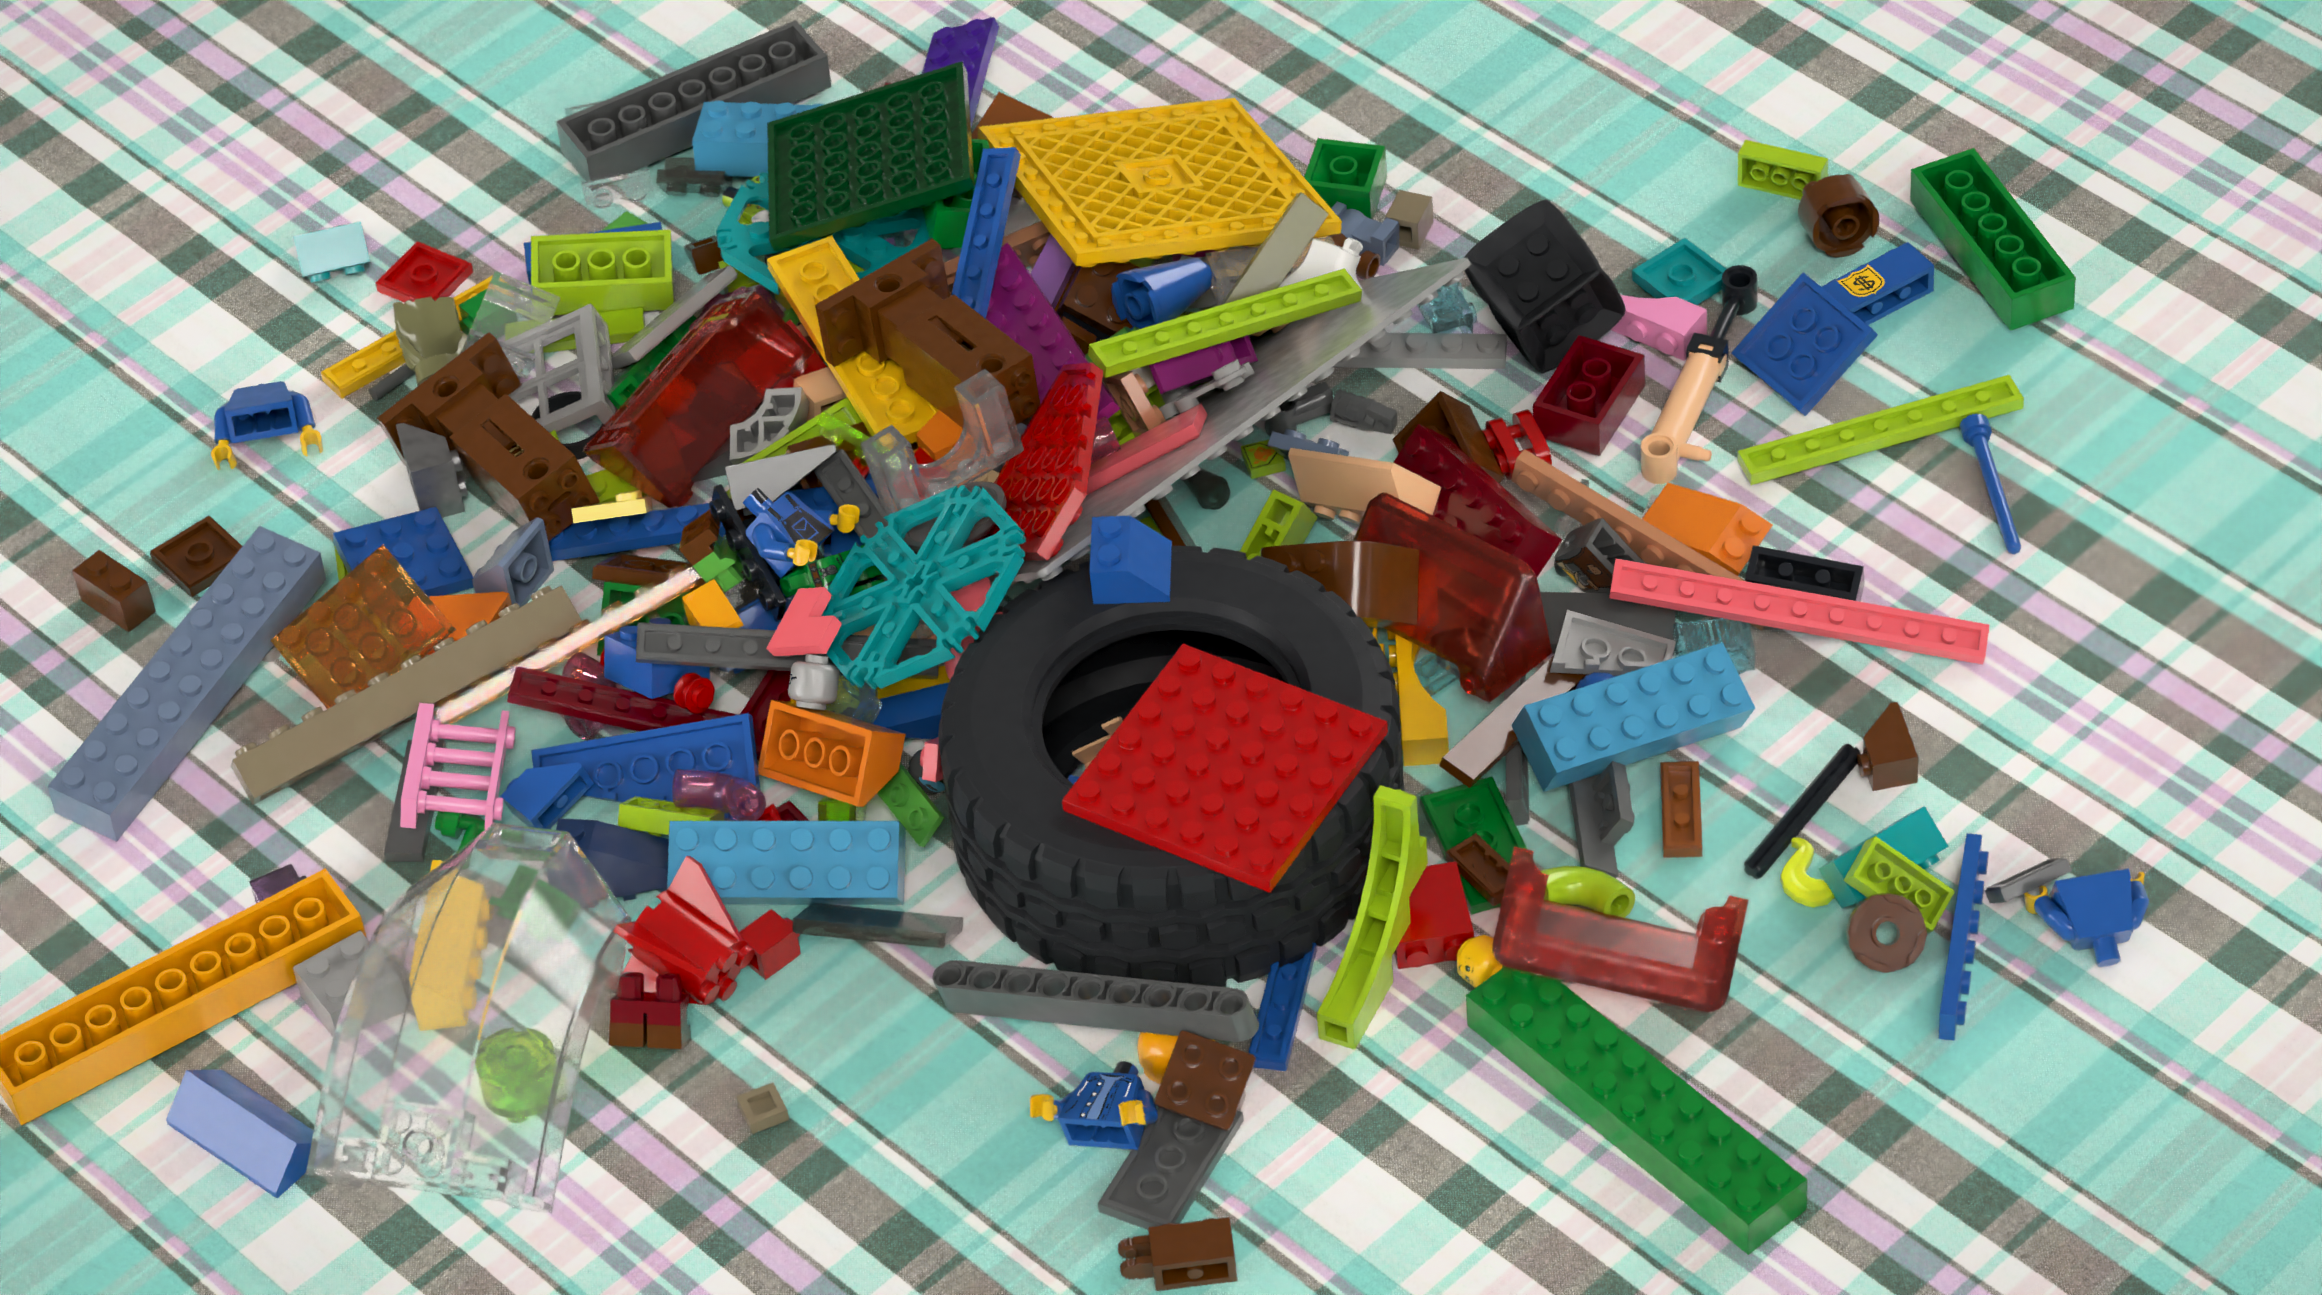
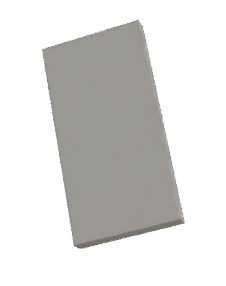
[611,265,738,370]

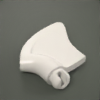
[1278,238,1363,289]

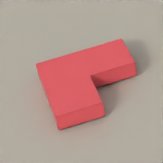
[766,587,842,656]

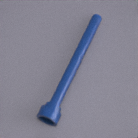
[1960,414,2021,554]

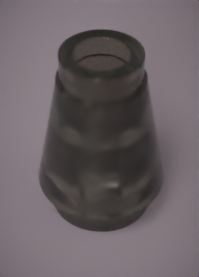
[1182,467,1230,510]

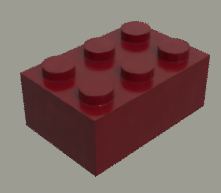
[1533,335,1645,456]

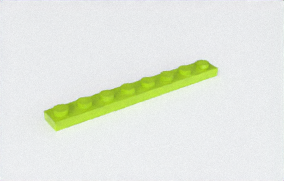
[1088,268,1362,378]
[1738,374,2024,485]

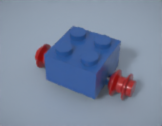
[600,618,715,714]

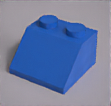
[1089,516,1172,604]

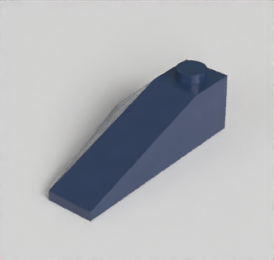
[550,818,669,908]

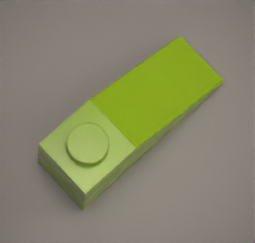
[1240,489,1318,560]

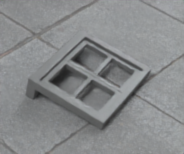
[500,304,619,432]

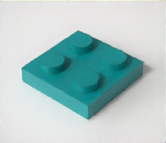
[1632,238,1726,305]

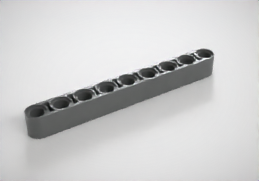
[932,960,1259,1042]

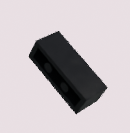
[1745,545,1865,602]

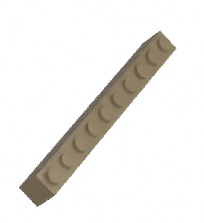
[231,585,584,805]

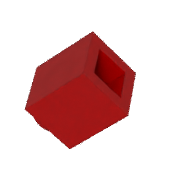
[739,909,801,980]

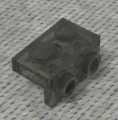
[656,157,733,197]

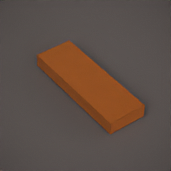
[1660,761,1702,858]

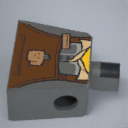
[1554,518,1644,593]

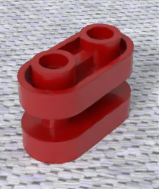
[1482,409,1552,480]

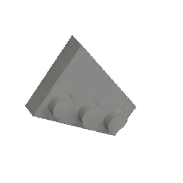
[1549,610,1676,676]

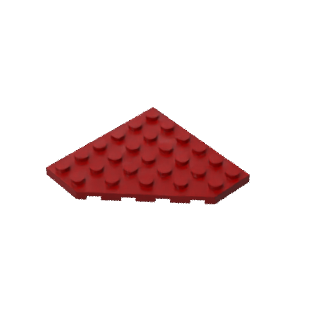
[983,363,1103,561]

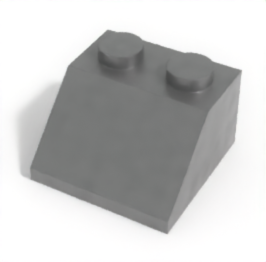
[396,423,468,518]

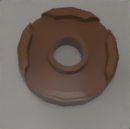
[1846,893,1927,973]

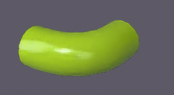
[1526,866,1635,922]

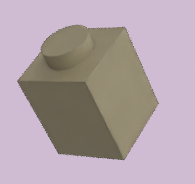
[1385,190,1434,250]

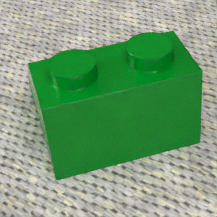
[1304,138,1387,219]

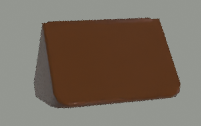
[684,235,724,275]

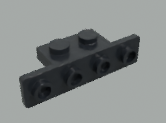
[709,484,799,621]

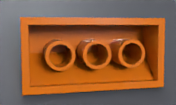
[758,700,906,807]

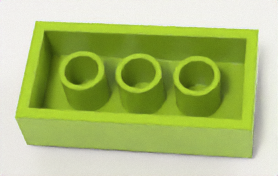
[1738,139,1828,200]
[618,796,725,837]
[1843,836,1955,934]

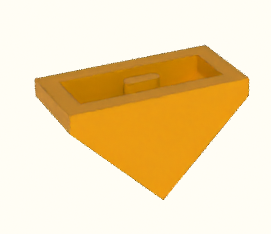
[682,579,744,628]

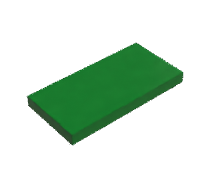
[1420,776,1538,915]

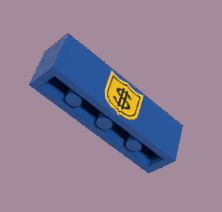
[1822,242,1934,325]

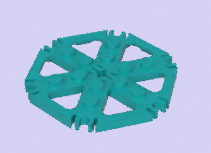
[716,170,930,297]
[822,485,1026,689]

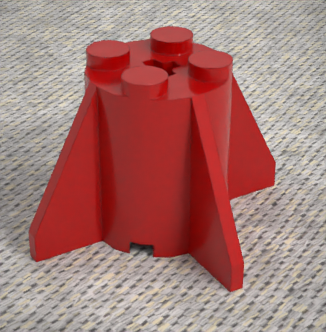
[614,855,755,1005]

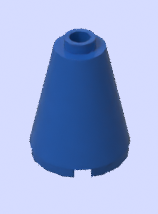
[1111,257,1212,330]

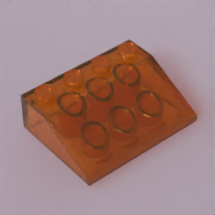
[270,544,456,709]

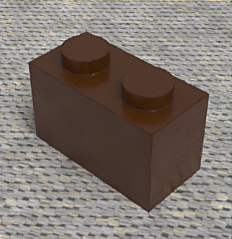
[72,550,156,632]

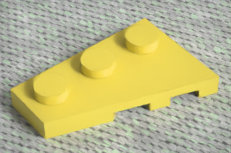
[571,490,653,523]

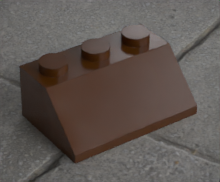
[1392,391,1505,483]

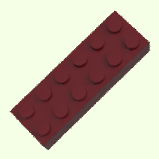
[1393,423,1562,601]

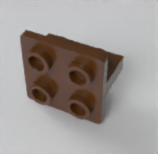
[1154,1030,1255,1131]

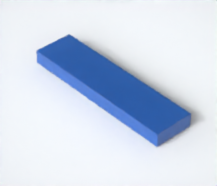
[1248,942,1317,1071]

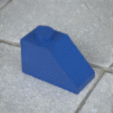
[500,762,594,837]

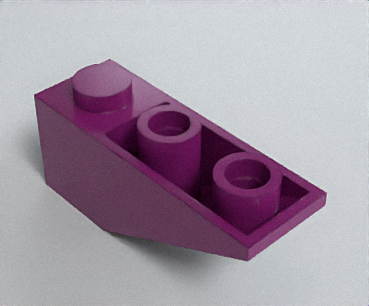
[1149,335,1258,394]

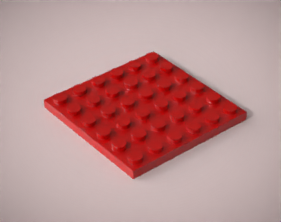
[1062,644,1388,893]

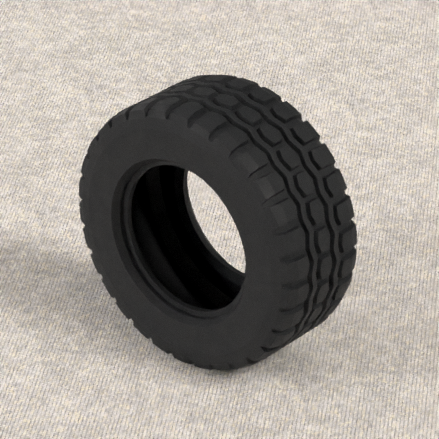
[938,546,1405,987]

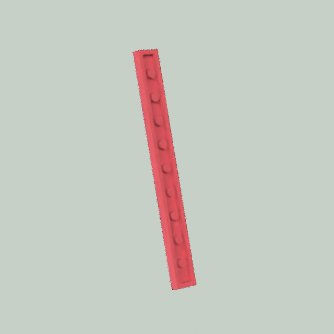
[1609,558,1989,665]

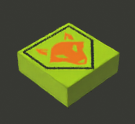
[1241,439,1286,479]

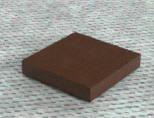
[149,515,242,597]

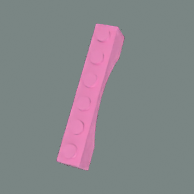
[1611,295,1707,361]

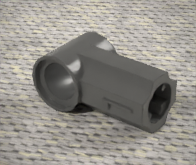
[1265,382,1334,436]

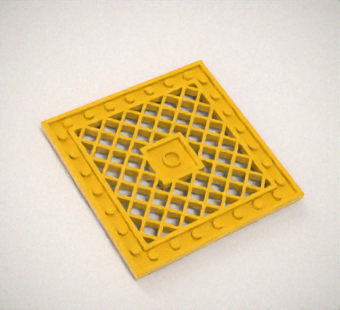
[978,98,1342,267]

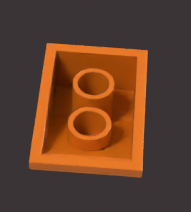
[1642,483,1773,576]

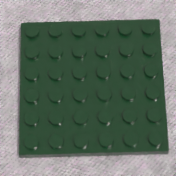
[767,61,975,251]

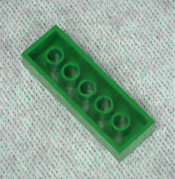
[1910,148,2076,331]

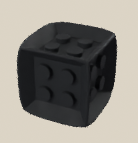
[1464,199,1626,373]

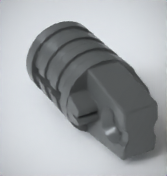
[1330,390,1397,434]

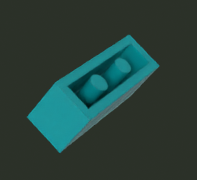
[1818,806,1949,909]

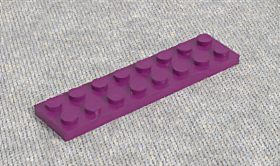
[986,242,1121,429]

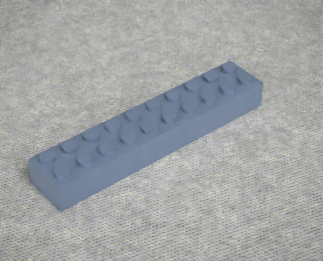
[48,526,326,842]

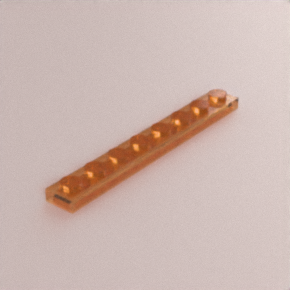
[434,564,704,725]

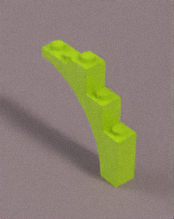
[1317,785,1428,1050]

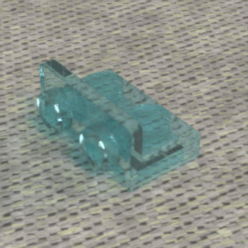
[1417,281,1477,334]

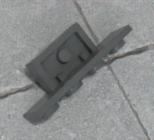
[1569,761,1635,878]

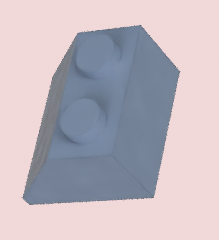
[472,517,554,607]

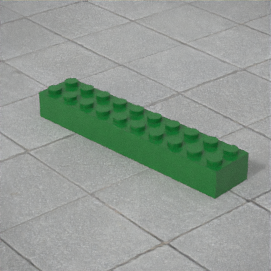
[1466,953,1807,1255]

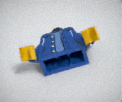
[1030,1061,1158,1150]

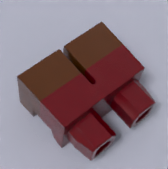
[608,972,691,1049]

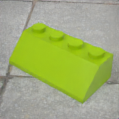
[531,230,674,316]

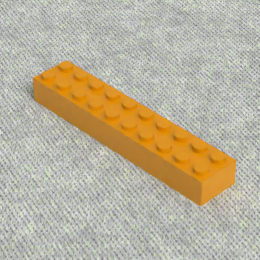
[0,868,367,1126]

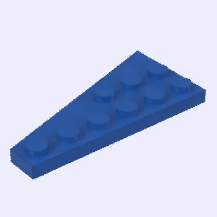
[531,713,763,821]

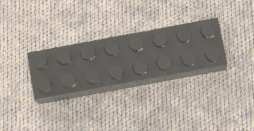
[556,20,832,189]

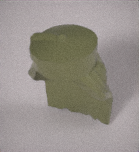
[393,297,468,387]

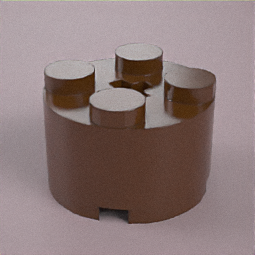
[1798,174,1880,257]

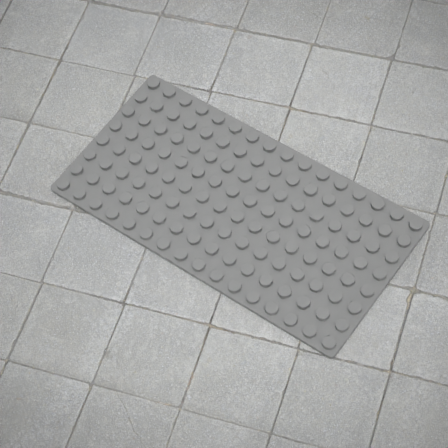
[988,258,1471,586]

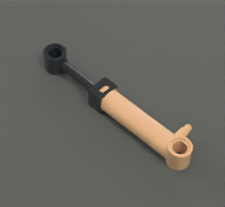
[1641,265,1758,484]

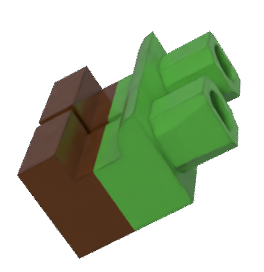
[679,509,743,592]

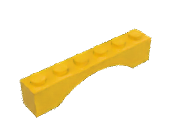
[1387,572,1449,766]

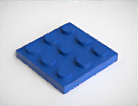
[1731,272,1878,416]
[333,507,474,615]

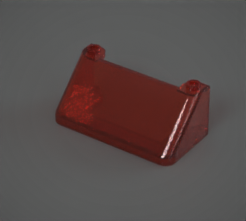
[583,291,814,508]
[1353,492,1552,703]
[1492,847,1749,1014]

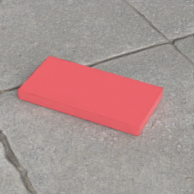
[1086,403,1207,495]

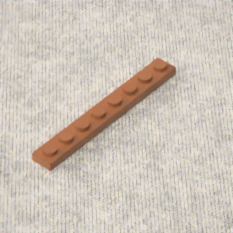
[1511,449,1766,631]

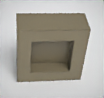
[736,1082,789,1134]

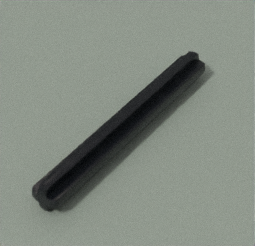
[1744,744,1860,879]

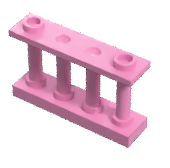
[400,703,516,835]

